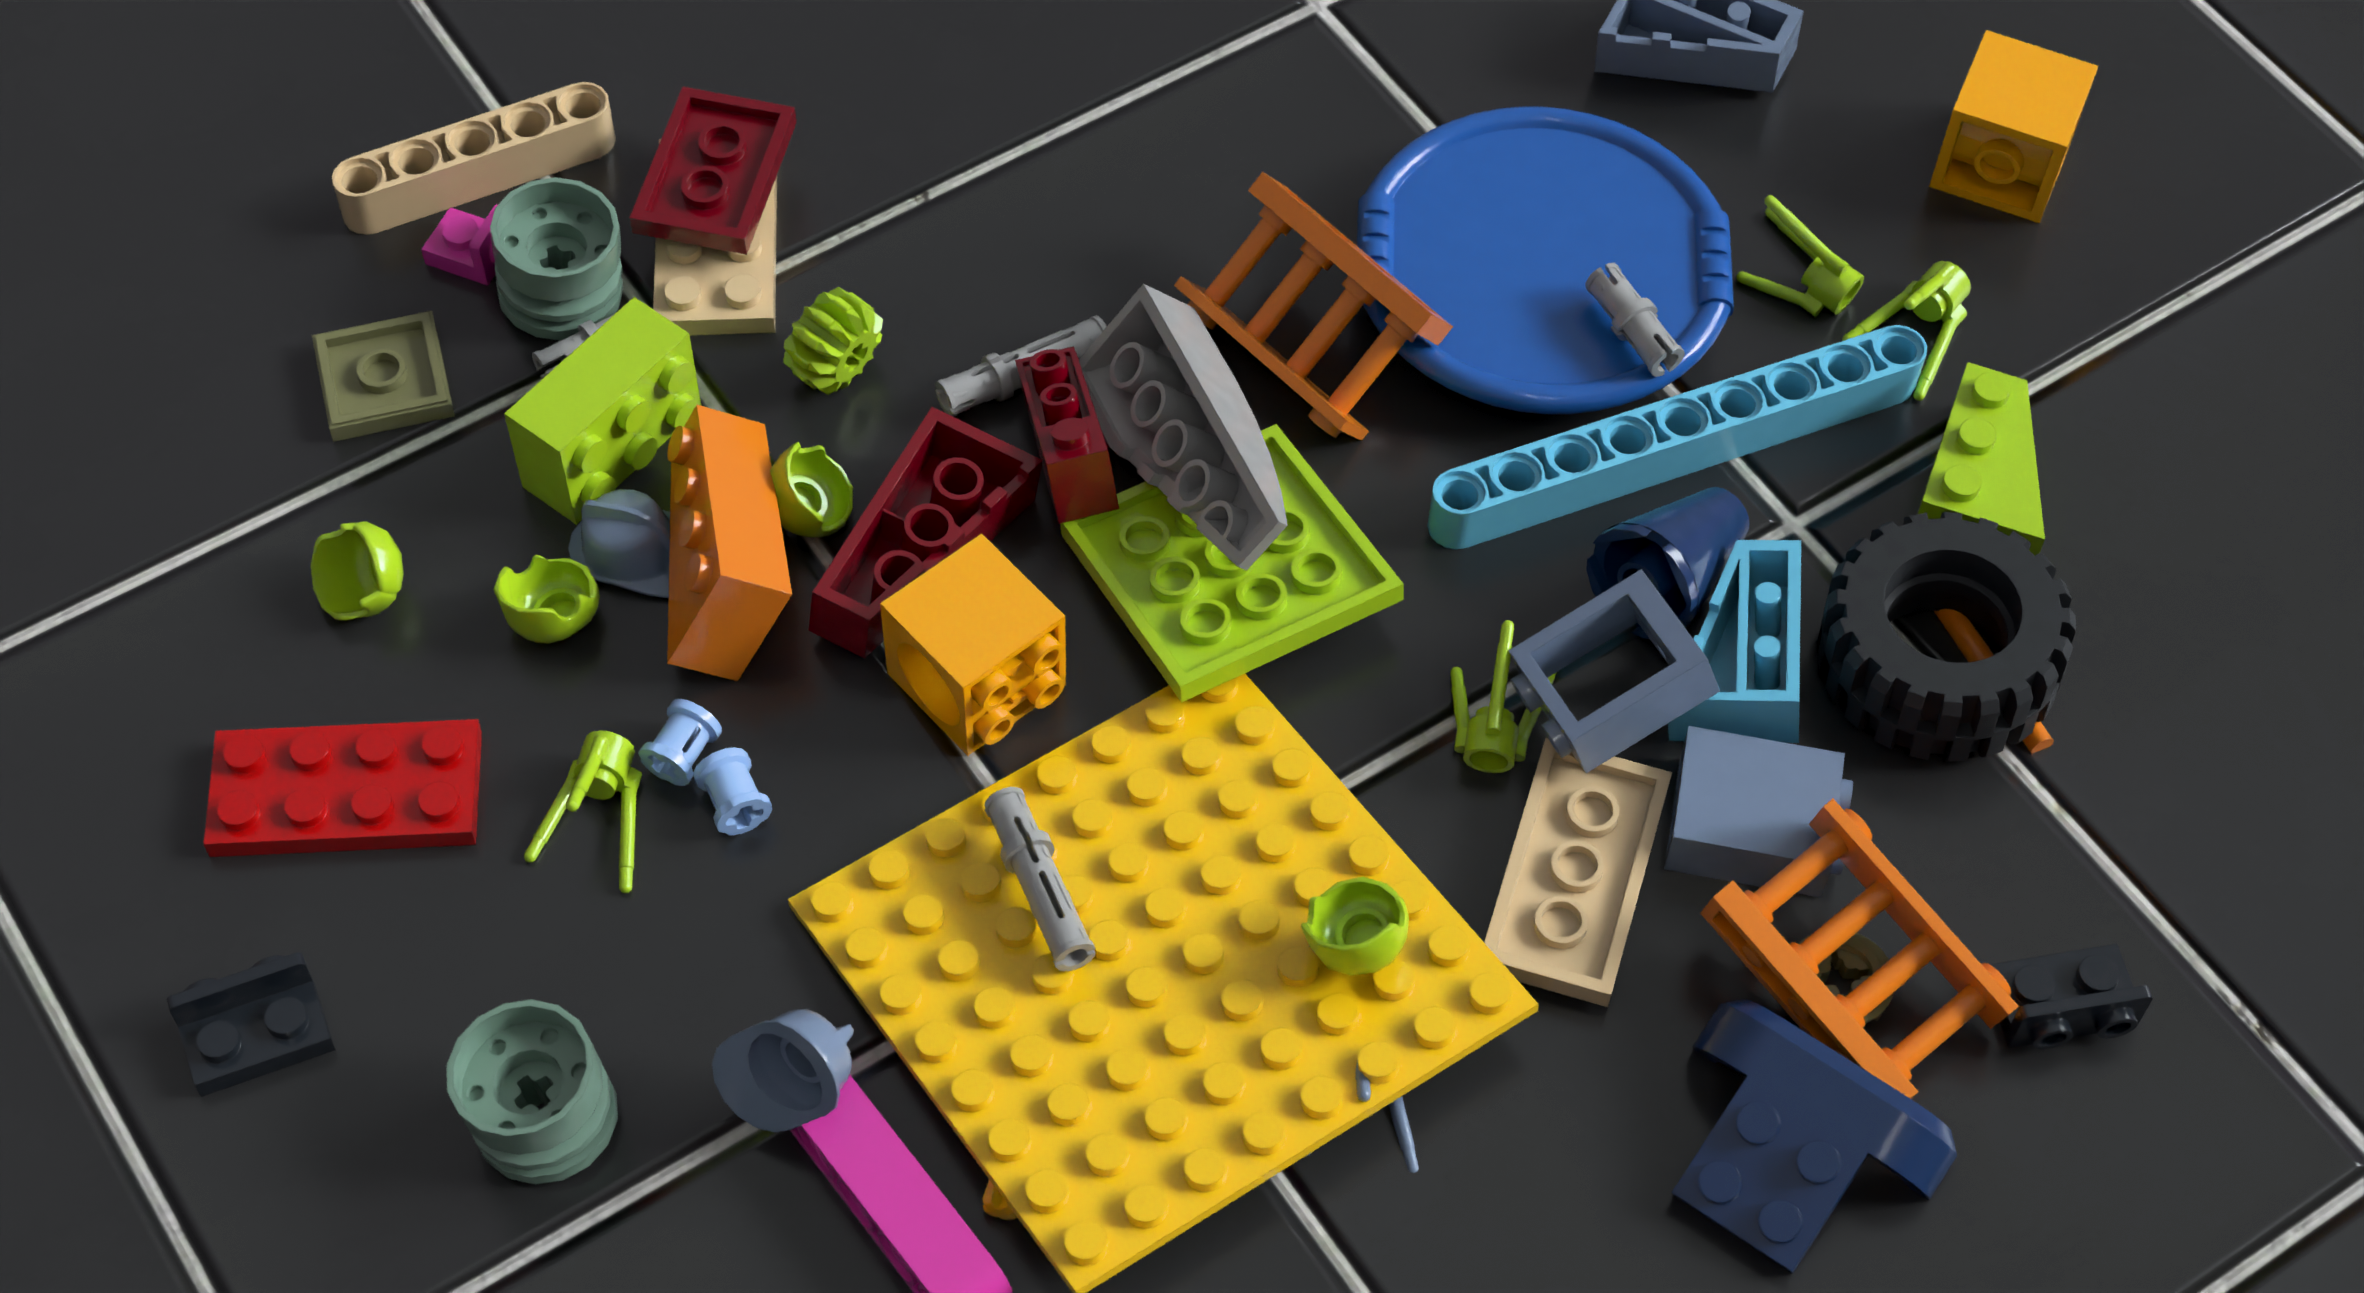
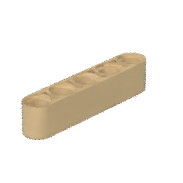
[332,82,616,235]

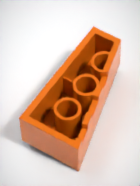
[667,404,792,681]

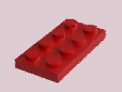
[204,719,482,857]

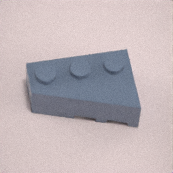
[1595,0,1803,92]

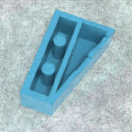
[1668,540,1801,743]

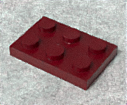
[630,87,797,255]

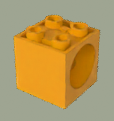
[1929,30,2098,223]
[880,533,1066,756]

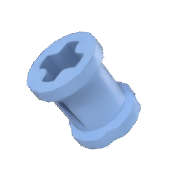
[638,699,722,786]
[693,747,772,836]

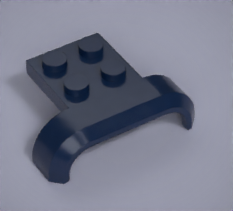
[1672,999,1957,1274]

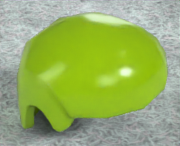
[770,442,853,538]
[311,521,404,620]
[493,555,600,644]
[1301,876,1409,976]

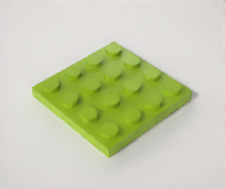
[1060,424,1404,703]

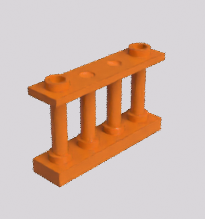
[1174,172,1453,441]
[1700,799,2019,1099]

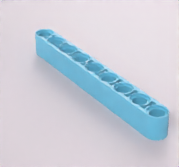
[1427,325,1927,550]

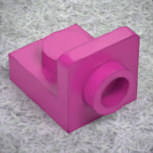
[421,204,498,286]

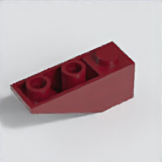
[1015,346,1120,524]

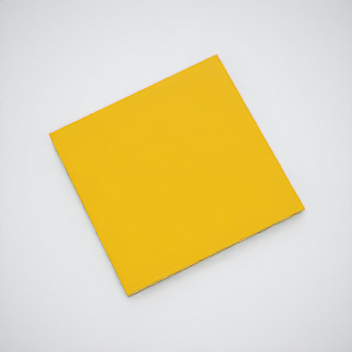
[788,674,1539,1293]

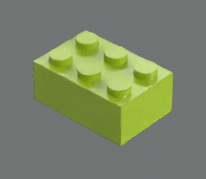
[504,297,701,525]

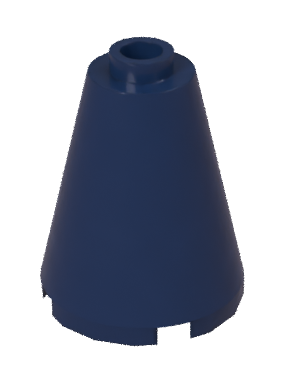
[1586,487,1749,639]

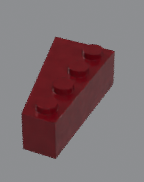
[808,407,1043,658]

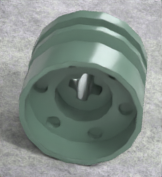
[490,177,623,341]
[447,999,618,1185]

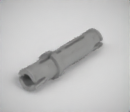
[935,315,1107,417]
[984,787,1096,971]

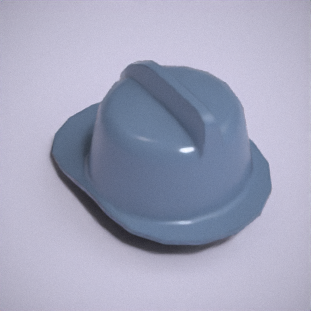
[568,489,670,598]
[712,1009,854,1132]

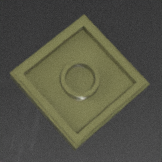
[312,311,455,442]

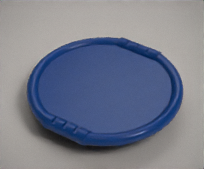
[1357,107,1734,414]

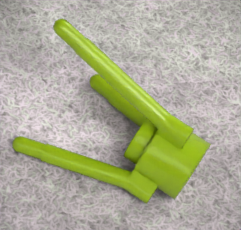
[1736,195,1865,317]
[1842,261,1971,401]
[1450,620,1557,773]
[524,730,642,894]

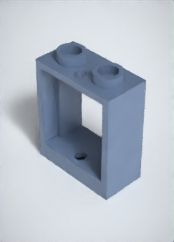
[1508,569,1720,773]

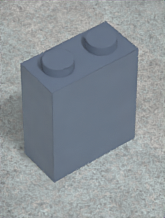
[1664,726,1853,898]

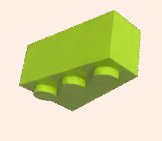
[1917,362,2045,555]

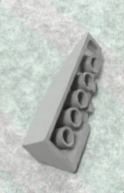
[1079,284,1288,570]

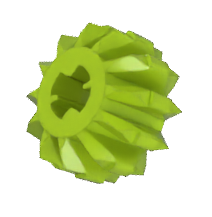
[783,287,883,395]

